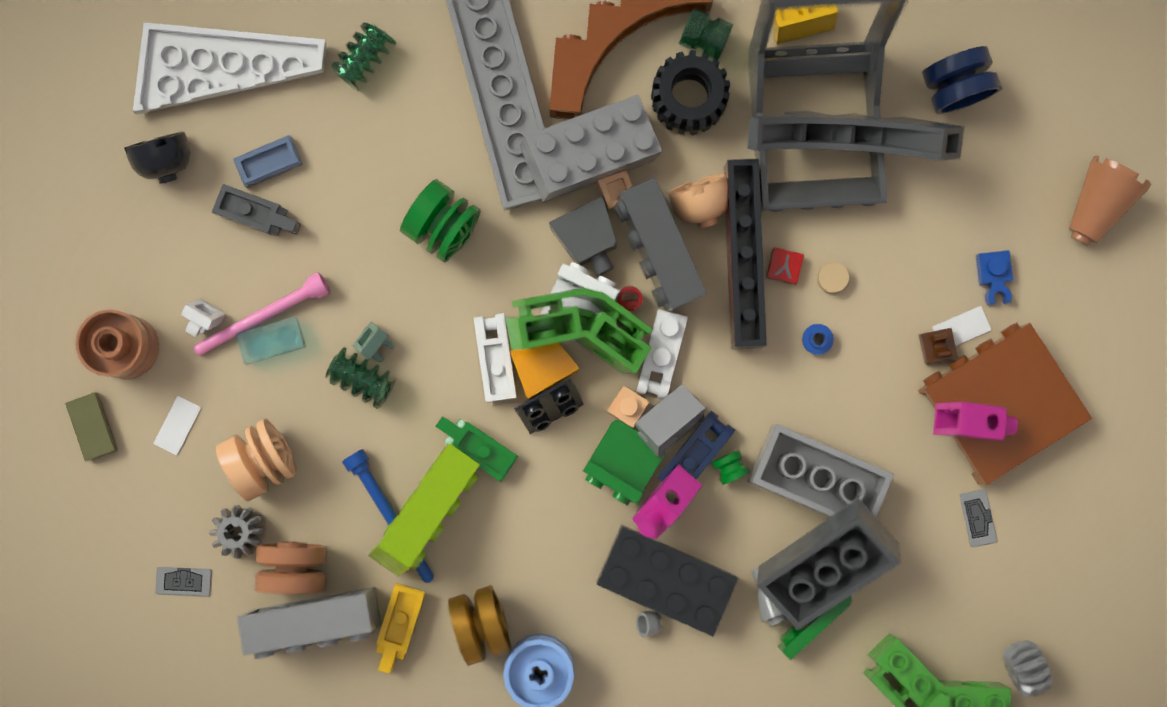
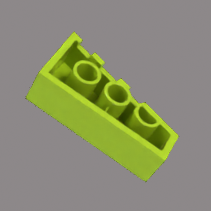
[367,443,480,577]

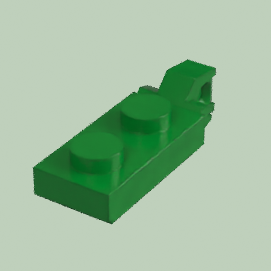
[435,416,519,482]

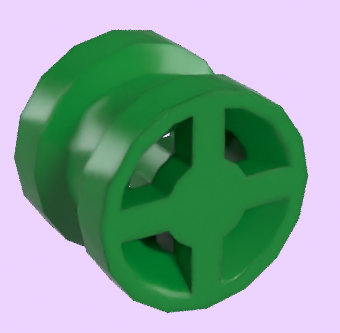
[712,450,750,485]

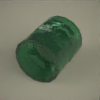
[679,7,734,60]

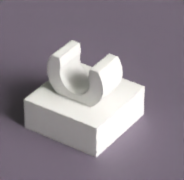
[181,299,225,337]

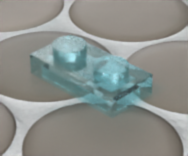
[236,317,306,365]

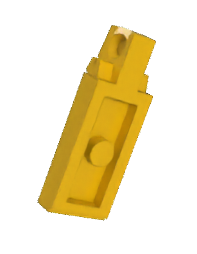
[376,583,426,674]

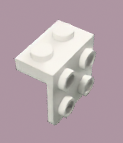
[540,262,619,347]

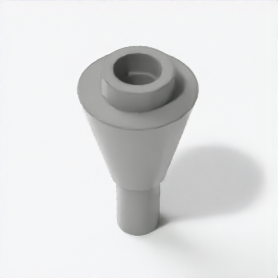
[751,568,787,626]

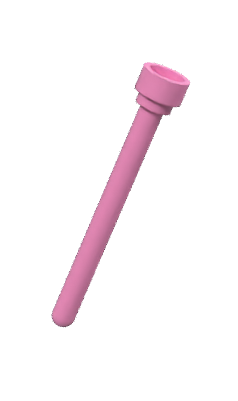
[194,272,331,355]

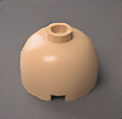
[668,173,729,228]

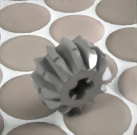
[209,505,265,559]
[1003,640,1053,697]

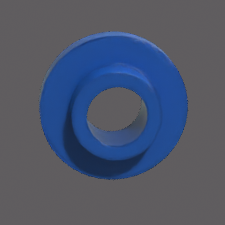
[802,324,834,355]

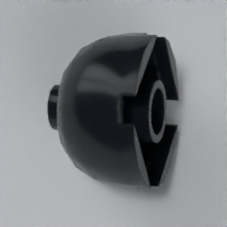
[124,131,190,184]

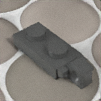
[212,184,301,236]

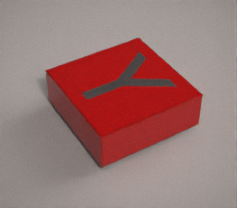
[766,247,804,285]

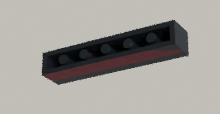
[724,159,767,350]

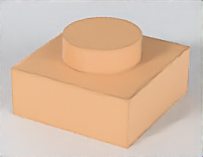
[596,170,632,211]
[607,385,649,428]

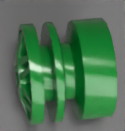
[400,179,481,263]

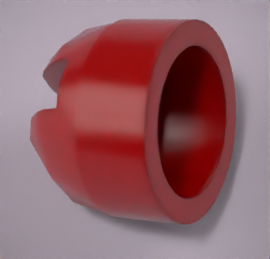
[618,286,643,311]

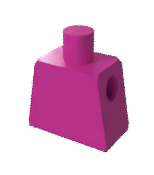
[933,402,1018,440]
[632,464,703,539]

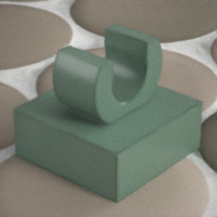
[352,322,394,362]

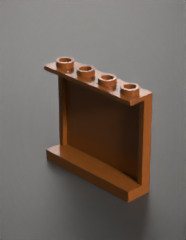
[918,322,1092,485]

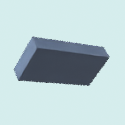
[233,135,303,188]

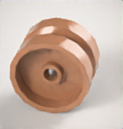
[254,541,328,594]

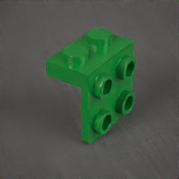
[583,420,666,506]

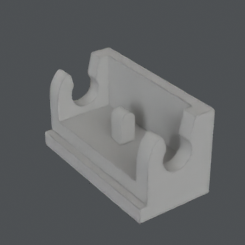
[635,384,705,457]

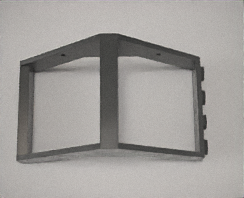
[748,0,907,212]

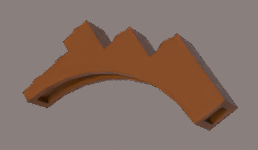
[549,0,713,119]

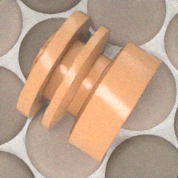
[216,418,298,502]

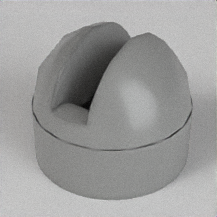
[636,611,663,637]

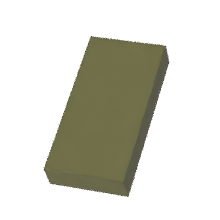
[65,392,118,461]

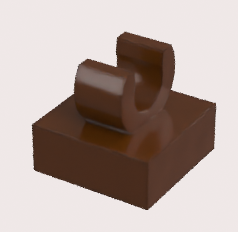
[919,328,958,364]

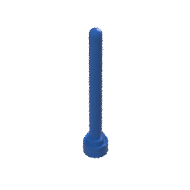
[342,449,434,583]

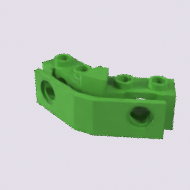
[506,288,653,374]
[863,633,1011,707]

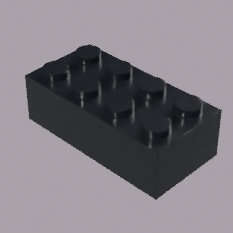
[596,524,739,637]

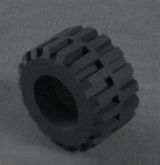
[651,50,730,135]

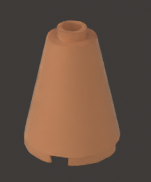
[1069,155,1152,246]

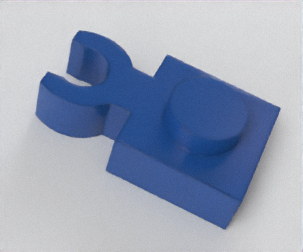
[975,250,1013,306]

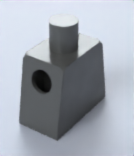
[549,196,617,276]

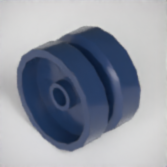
[922,46,1002,114]

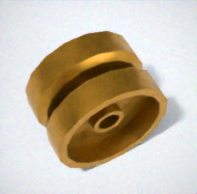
[448,585,512,666]

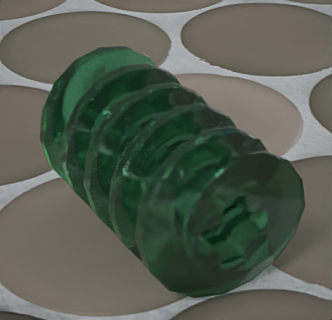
[331,22,396,92]
[325,347,396,409]

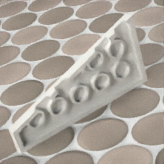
[133,22,327,115]

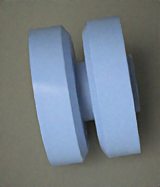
[503,633,574,707]

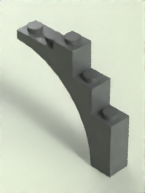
[747,110,964,161]

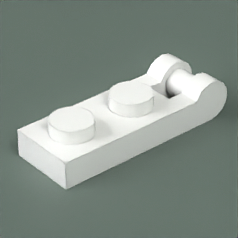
[636,309,688,399]
[474,313,517,403]

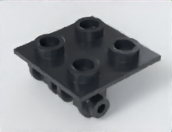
[514,378,584,434]

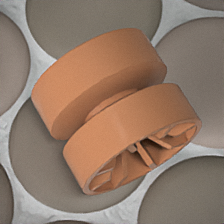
[76,310,159,379]

